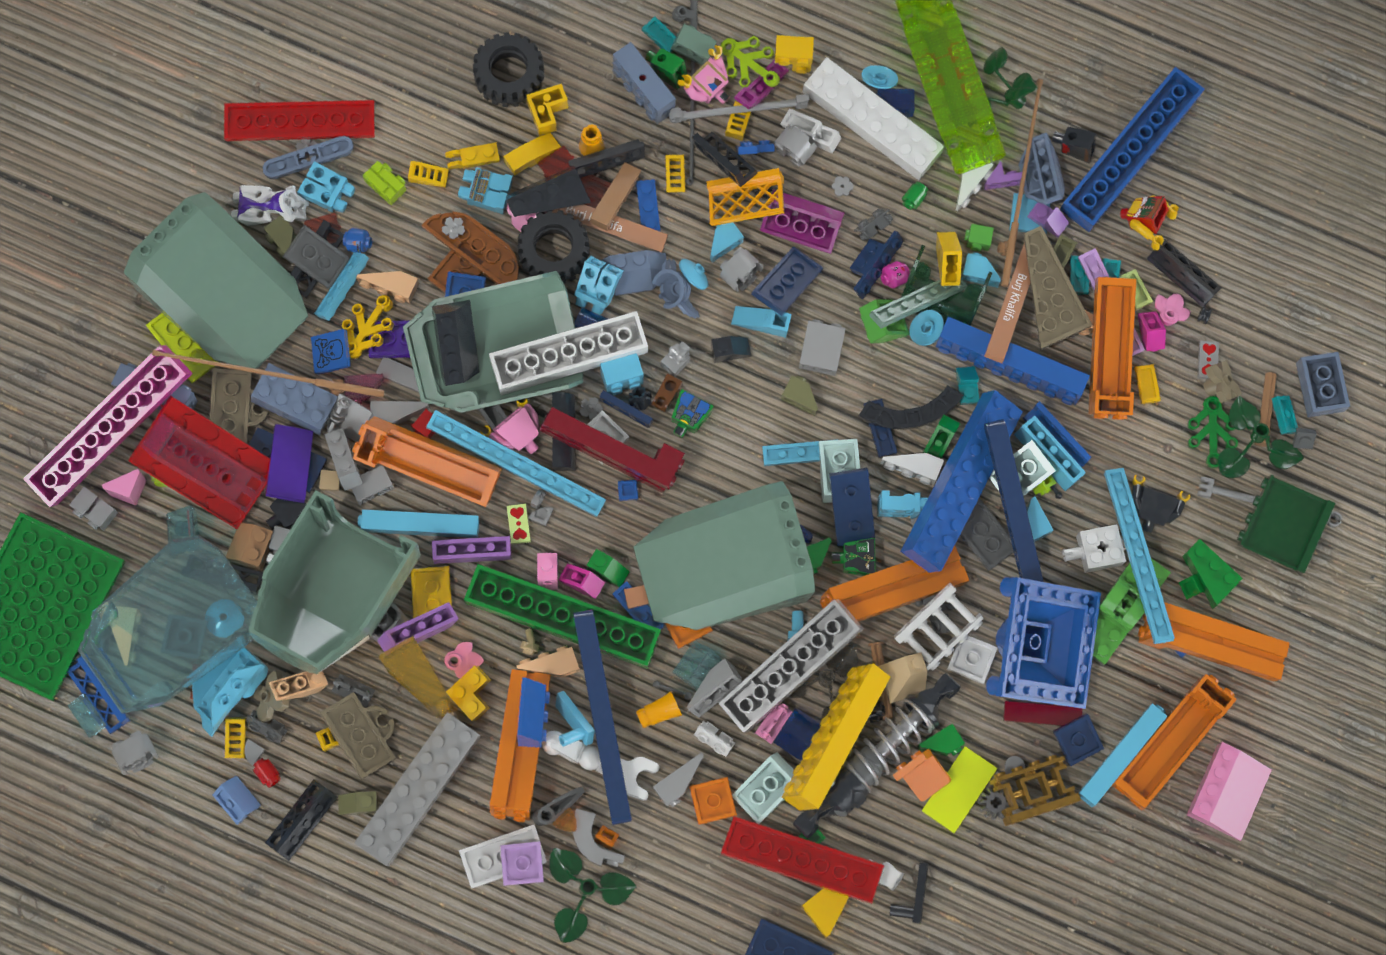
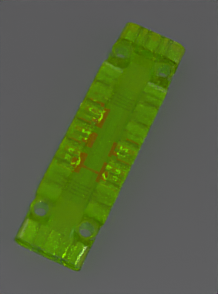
[895,0,1006,174]

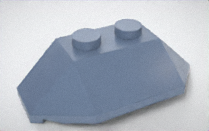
[1018,132,1065,205]
[601,250,667,296]

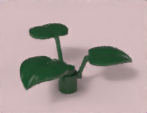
[968,47,1038,128]
[1218,396,1304,478]
[549,848,636,943]

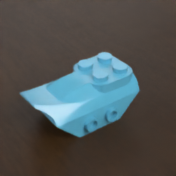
[192,646,268,737]

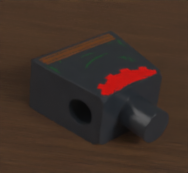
[1052,127,1096,163]

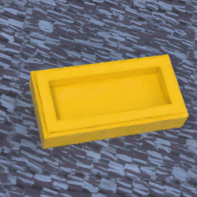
[1134,364,1161,404]

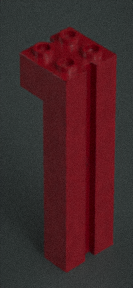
[539,407,685,493]

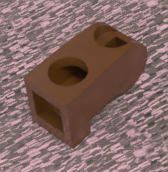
[652,373,683,412]

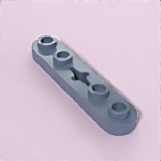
[263,136,353,179]

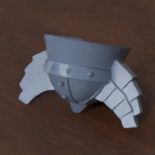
[652,259,700,319]

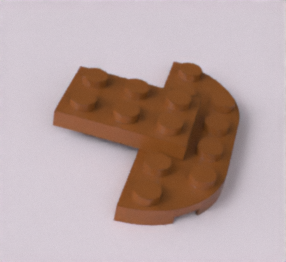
[421,212,519,293]

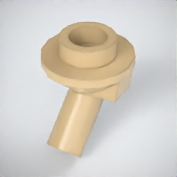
[520,628,539,656]

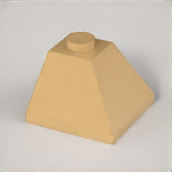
[878,652,927,704]

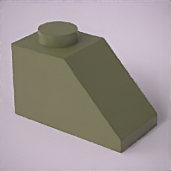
[781,375,818,416]
[338,791,379,815]

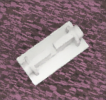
[694,721,735,757]

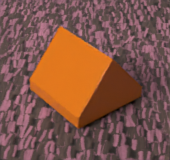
[594,825,619,850]

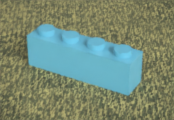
[1014,416,1086,491]

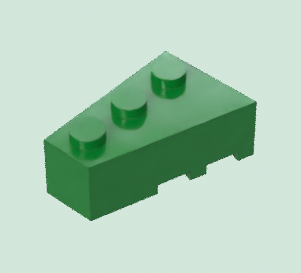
[1182,539,1243,609]

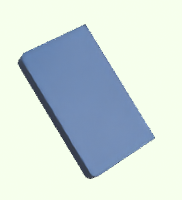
[213,776,261,825]

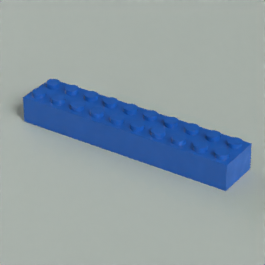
[1060,67,1205,232]
[900,390,1023,573]

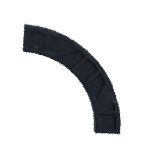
[858,385,964,430]

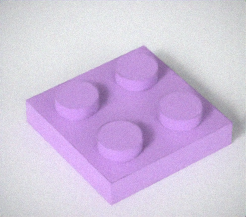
[500,842,544,886]

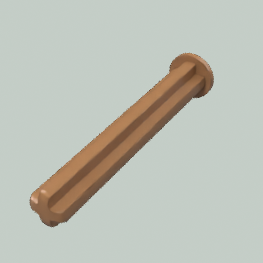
[1255,372,1277,447]
[868,642,893,720]

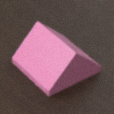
[102,469,147,505]

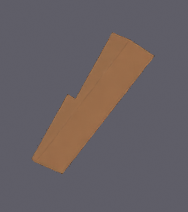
[590,162,641,231]

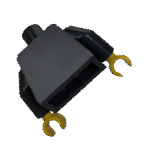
[1132,475,1191,533]

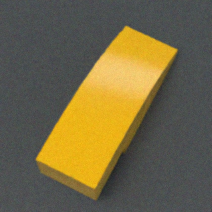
[503,133,561,176]

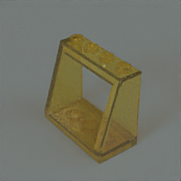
[378,636,454,718]

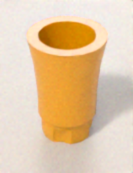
[579,124,605,156]
[636,691,682,728]

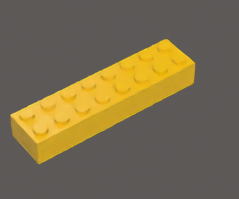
[781,663,890,811]

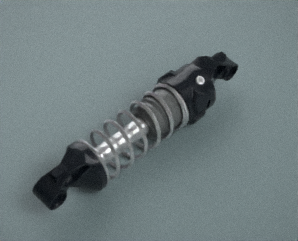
[793,673,961,839]

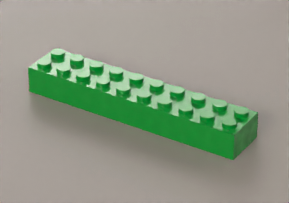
[464,564,661,669]

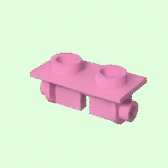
[755,703,793,744]

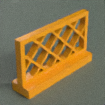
[707,168,784,226]

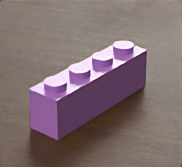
[432,536,512,564]
[377,602,459,657]

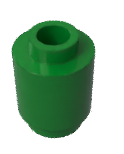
[902,181,928,210]

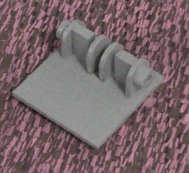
[326,393,373,442]

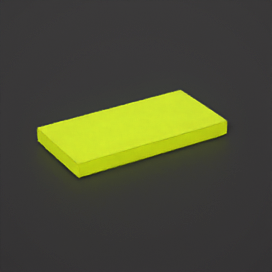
[146,313,221,384]
[921,746,998,834]

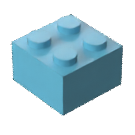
[600,353,644,395]

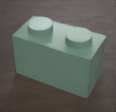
[671,24,717,65]

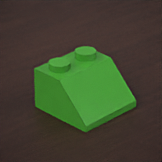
[859,299,910,343]

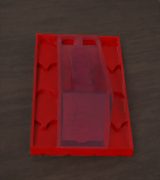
[128,395,270,529]

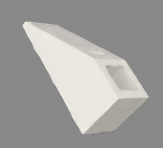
[956,151,994,212]
[880,453,944,485]

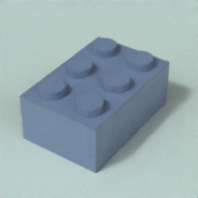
[1296,352,1350,418]

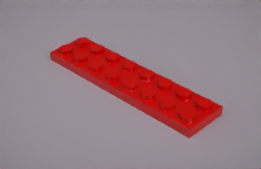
[224,100,375,141]
[721,816,884,904]

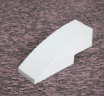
[780,109,841,153]

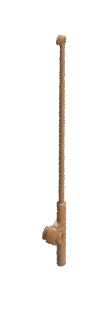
[997,78,1043,287]
[152,350,384,398]

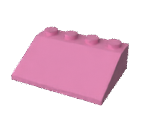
[1187,742,1271,841]

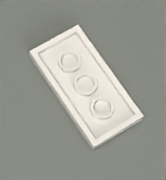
[459,825,547,889]

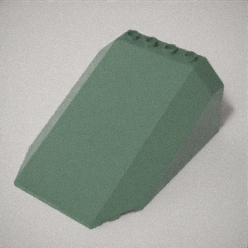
[123,192,309,369]
[403,271,584,412]
[633,481,815,630]

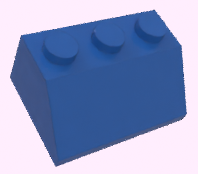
[517,677,550,748]

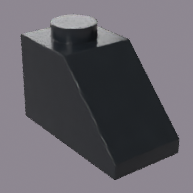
[711,336,752,363]

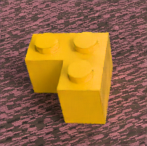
[775,35,814,74]
[526,83,568,136]
[446,665,492,721]

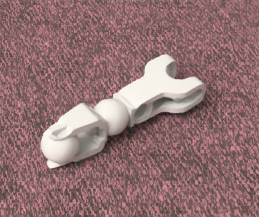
[542,730,660,801]

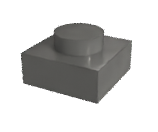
[1292,428,1316,449]

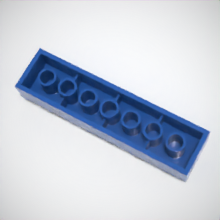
[935,317,1090,405]

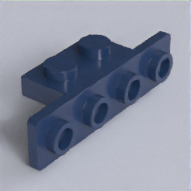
[850,230,904,299]

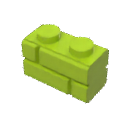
[363,161,406,205]

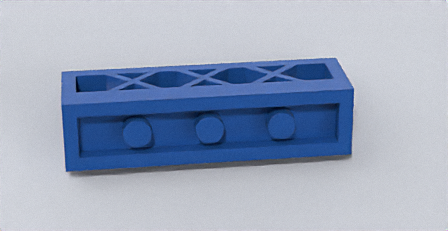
[1022,401,1092,467]
[68,655,130,734]

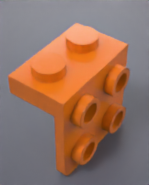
[893,748,951,802]

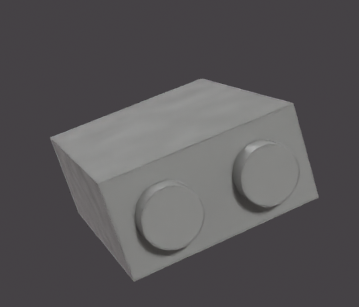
[799,320,846,376]

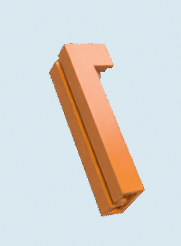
[1088,277,1136,420]
[352,416,502,507]
[820,546,970,622]
[1138,602,1290,682]
[490,669,551,822]
[1112,674,1237,810]

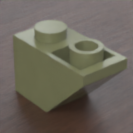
[264,215,296,259]

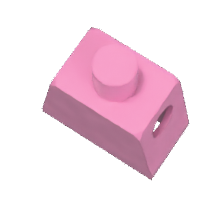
[537,553,558,590]

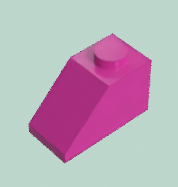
[1138,311,1166,352]
[558,563,605,599]

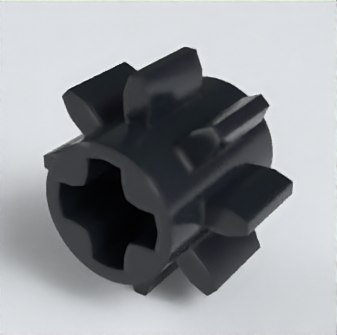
[628,387,652,410]
[868,701,886,723]

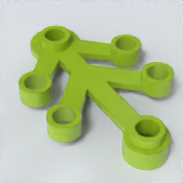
[720,36,780,88]

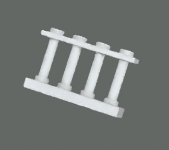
[894,583,983,671]

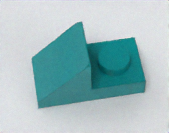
[956,366,979,405]

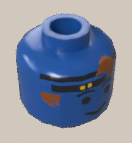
[343,228,372,254]

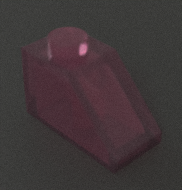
[344,373,385,404]

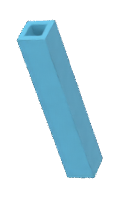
[358,510,479,538]
[1078,703,1167,807]

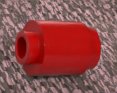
[253,758,281,788]

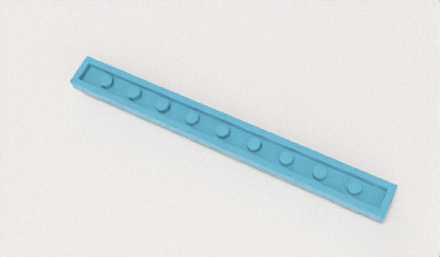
[426,410,606,517]
[1104,468,1175,644]

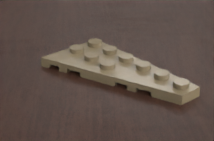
[1023,226,1092,350]

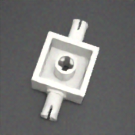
[1062,524,1126,573]

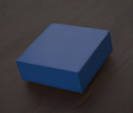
[618,480,638,501]

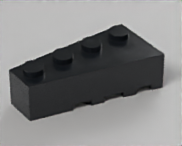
[506,165,591,217]

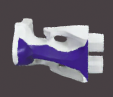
[231,185,309,226]

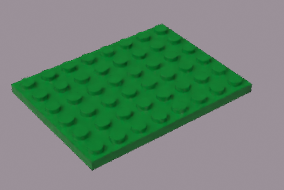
[0,512,126,701]

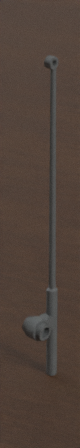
[672,0,698,186]

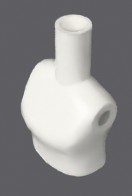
[869,859,904,891]

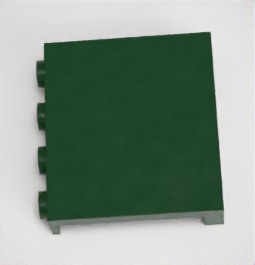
[1237,475,1336,574]

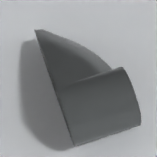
[532,786,585,826]

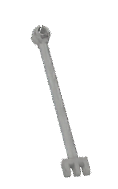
[669,94,810,123]
[1197,477,1342,528]

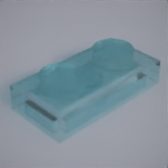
[68,694,107,738]

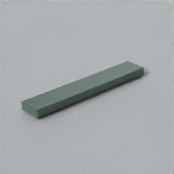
[869,279,967,329]

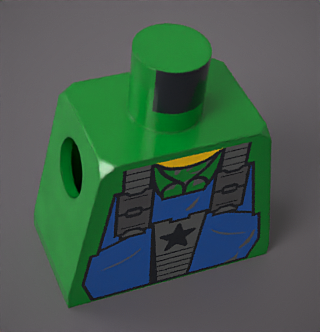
[671,389,714,438]

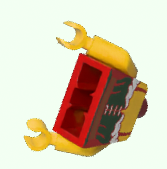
[1120,196,1179,250]

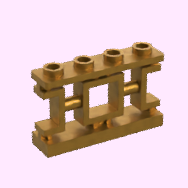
[989,755,1081,827]

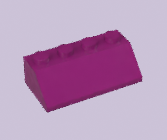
[760,189,845,254]

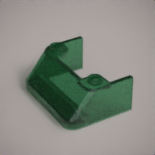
[901,245,992,326]

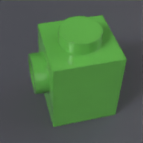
[964,224,994,251]

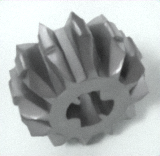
[978,788,1009,820]

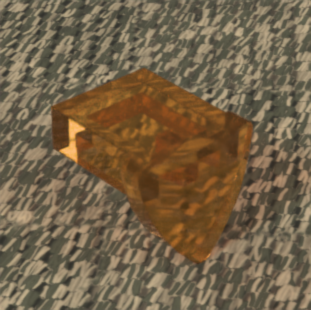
[553,808,577,832]

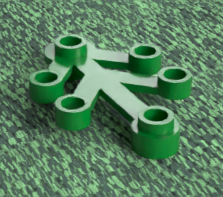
[1187,396,1238,469]

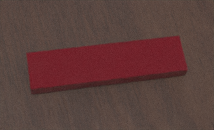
[1003,701,1083,726]

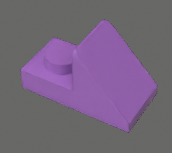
[984,161,1022,190]
[1027,202,1069,238]

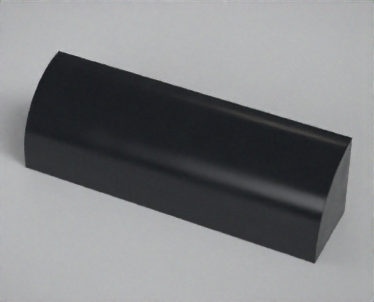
[552,392,576,471]

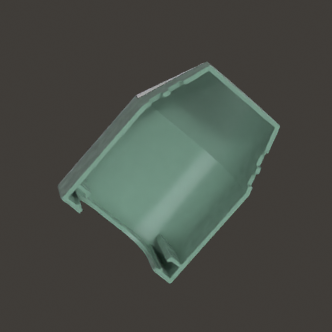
[249,490,421,674]

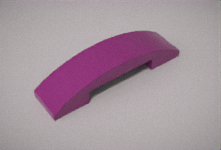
[734,59,789,109]

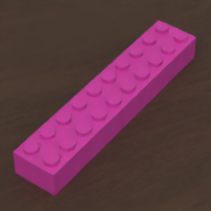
[24,345,193,507]

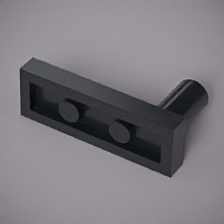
[889,863,928,925]

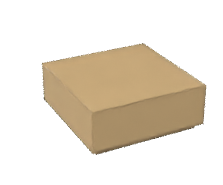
[319,470,340,491]

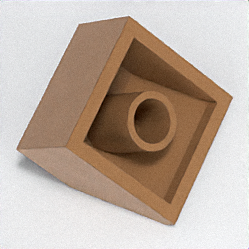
[225,523,273,571]

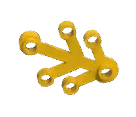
[342,295,394,359]

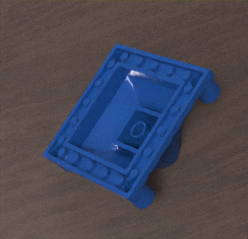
[986,577,1101,709]

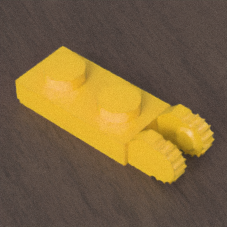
[445,142,500,169]

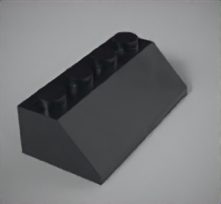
[432,300,480,386]

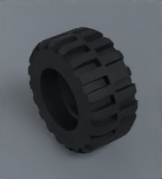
[473,32,544,107]
[517,210,590,284]

